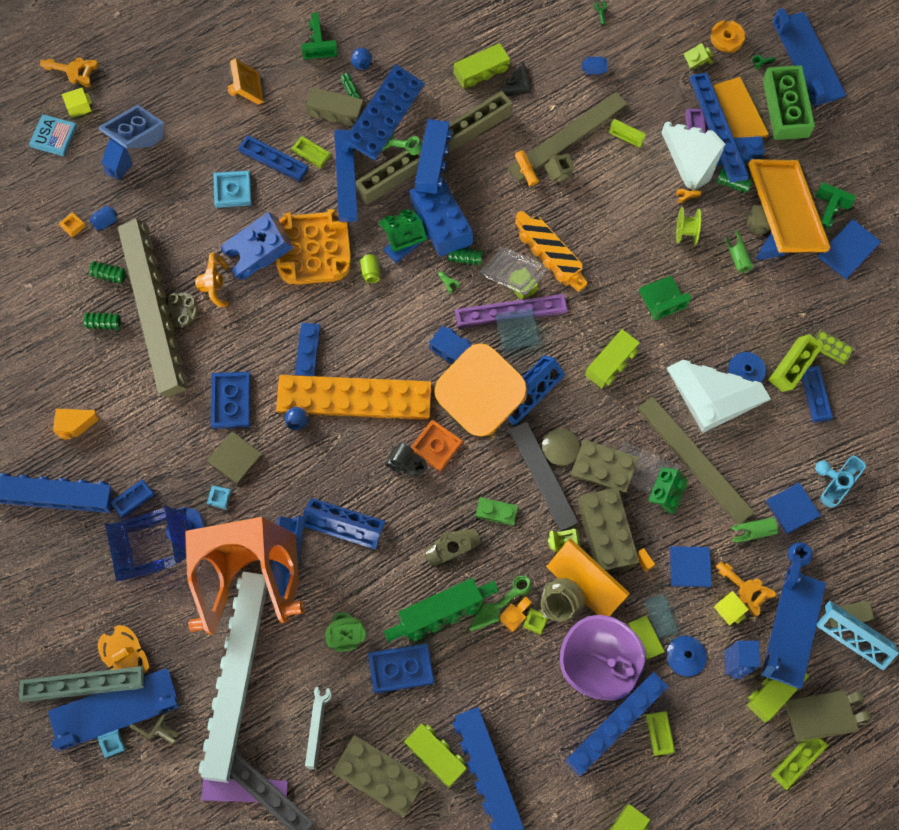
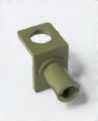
[130,713,179,744]

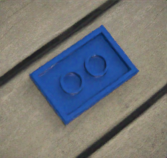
[818,219,881,279]
[211,372,251,429]
[368,643,435,694]

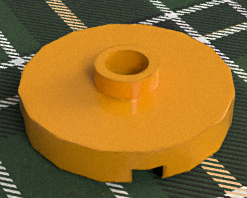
[710,20,745,53]

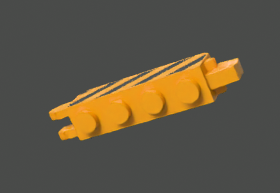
[515,211,587,292]

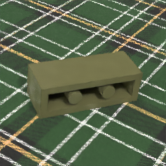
[306,87,364,126]

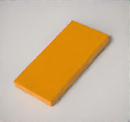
[712,77,769,139]
[546,538,630,617]

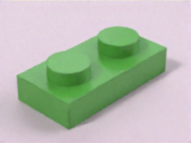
[475,497,518,526]

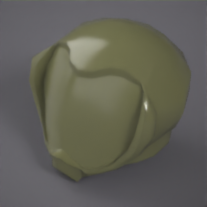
[540,578,586,622]

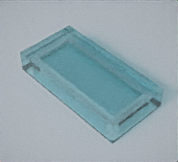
[644,594,677,639]

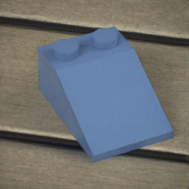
[99,104,164,148]

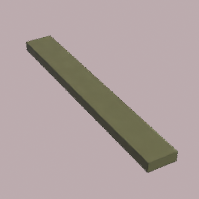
[508,92,627,183]
[637,396,754,525]

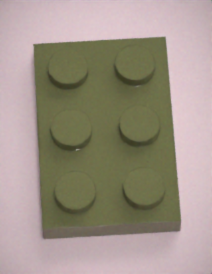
[571,439,639,494]

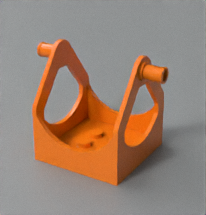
[186,517,305,635]

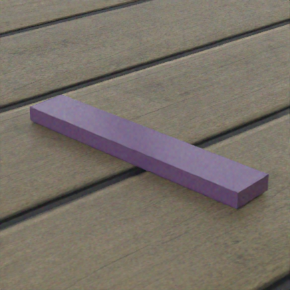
[455,294,568,329]

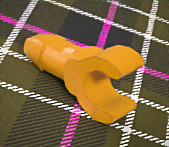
[676,189,701,203]

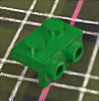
[649,467,688,514]

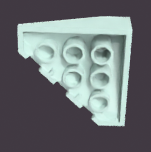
[662,122,725,191]
[667,360,771,433]

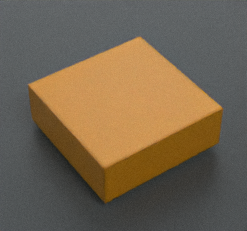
[59,212,86,238]
[637,548,655,572]

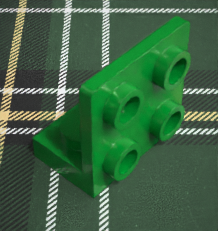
[379,210,427,252]
[639,276,692,321]

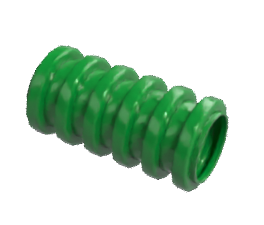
[717,168,752,194]
[448,247,483,266]
[89,261,126,284]
[83,312,121,330]

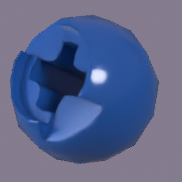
[351,47,372,70]
[284,407,309,430]
[787,542,813,567]

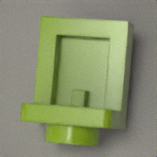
[684,43,713,70]
[548,529,580,553]

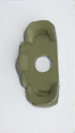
[425,529,481,566]

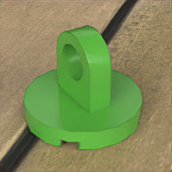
[325,612,366,652]

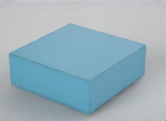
[207,485,232,510]
[98,729,125,758]

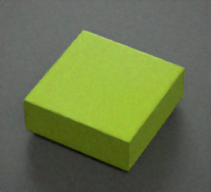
[523,608,548,635]

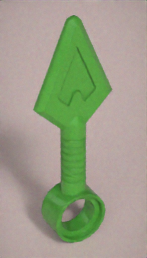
[381,134,423,155]
[469,576,532,631]

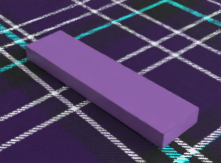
[201,779,288,802]

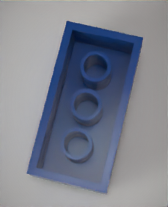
[409,179,473,257]

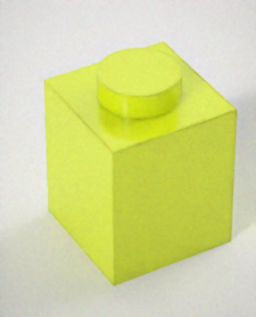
[62,88,92,118]
[714,591,749,626]

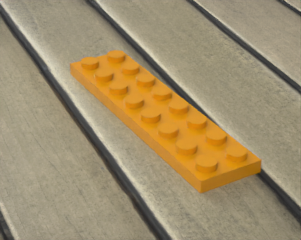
[276,375,431,420]

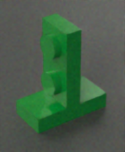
[301,12,337,60]
[815,182,856,231]

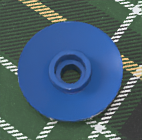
[666,636,707,677]

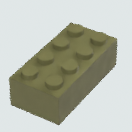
[577,487,639,574]
[332,735,426,818]

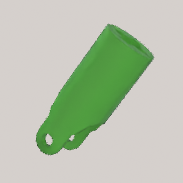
[725,230,754,273]
[731,517,778,542]

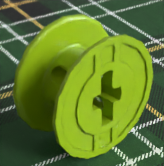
[676,207,701,245]

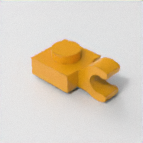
[500,597,531,633]

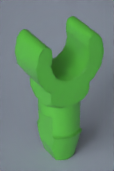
[438,271,459,294]

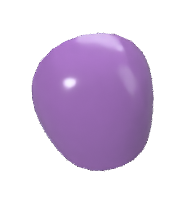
[560,615,646,700]

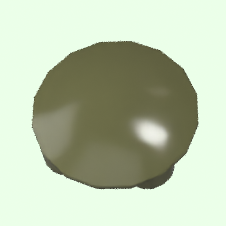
[166,293,198,328]
[542,429,580,467]

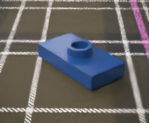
[110,479,155,519]

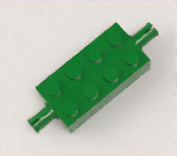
[383,578,499,643]

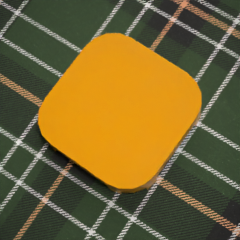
[276,209,351,285]
[435,344,528,437]

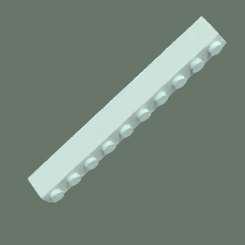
[199,572,267,783]

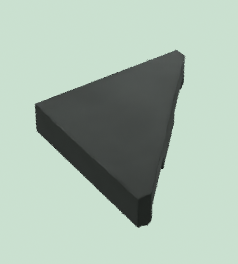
[498,62,531,96]

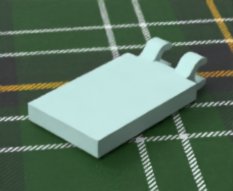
[305,687,332,770]

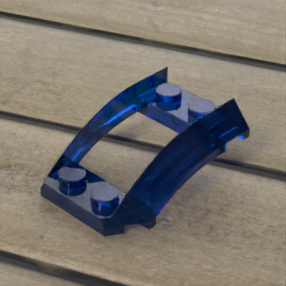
[105,505,190,582]

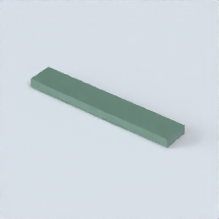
[19,666,144,702]

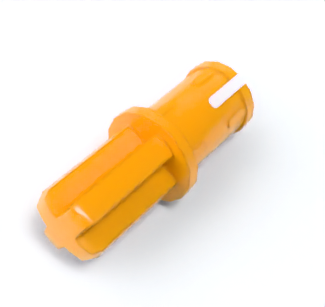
[515,150,539,186]

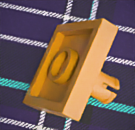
[227,58,264,105]

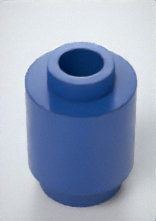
[582,57,608,75]
[89,205,118,231]

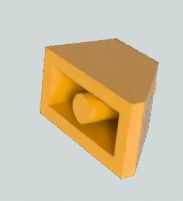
[53,409,99,440]

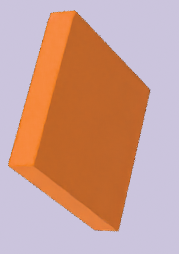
[411,420,463,472]

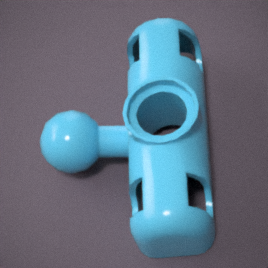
[815,456,866,508]

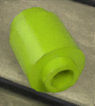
[360,254,381,283]

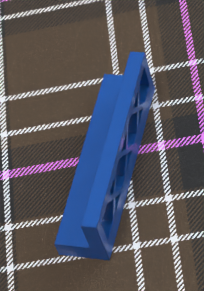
[507,355,566,426]
[303,498,386,549]
[268,516,304,598]

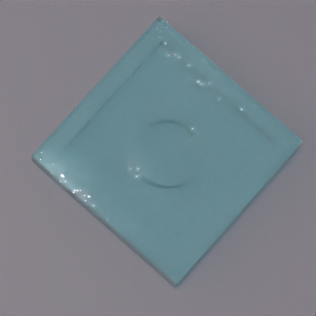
[495,307,539,351]

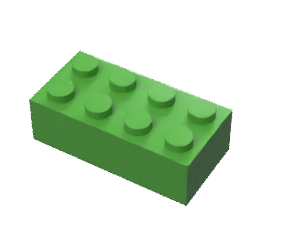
[762,65,815,140]

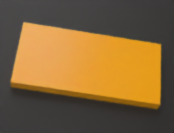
[748,159,830,252]

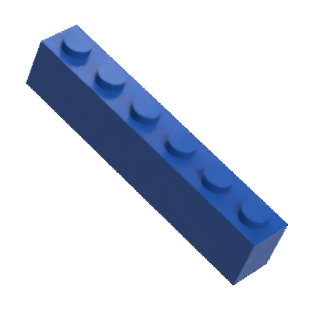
[0,473,114,513]
[565,672,668,776]
[452,707,524,830]

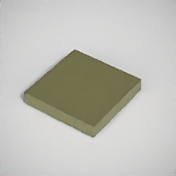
[207,432,262,485]

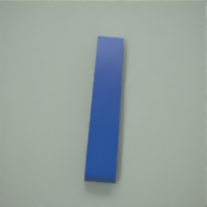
[334,130,357,222]

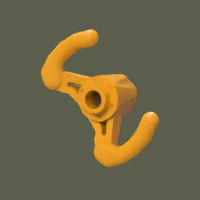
[195,252,229,308]

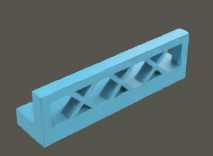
[817,601,899,671]

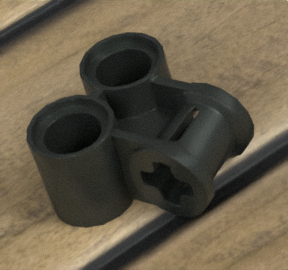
[385,443,427,477]

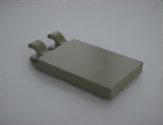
[785,690,871,742]

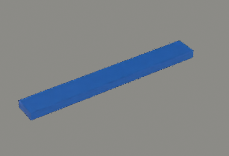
[690,73,749,183]

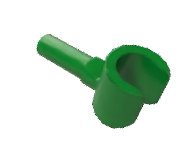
[594,1,607,25]
[752,55,775,69]

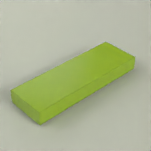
[771,738,829,790]

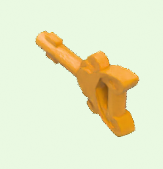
[40,57,99,88]
[716,561,776,618]

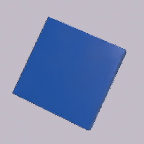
[765,482,821,534]
[669,546,712,587]

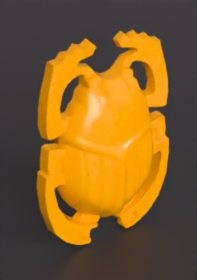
[98,625,150,674]

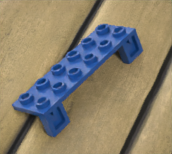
[772,8,846,106]
[340,64,425,160]
[761,561,826,689]
[48,668,180,751]

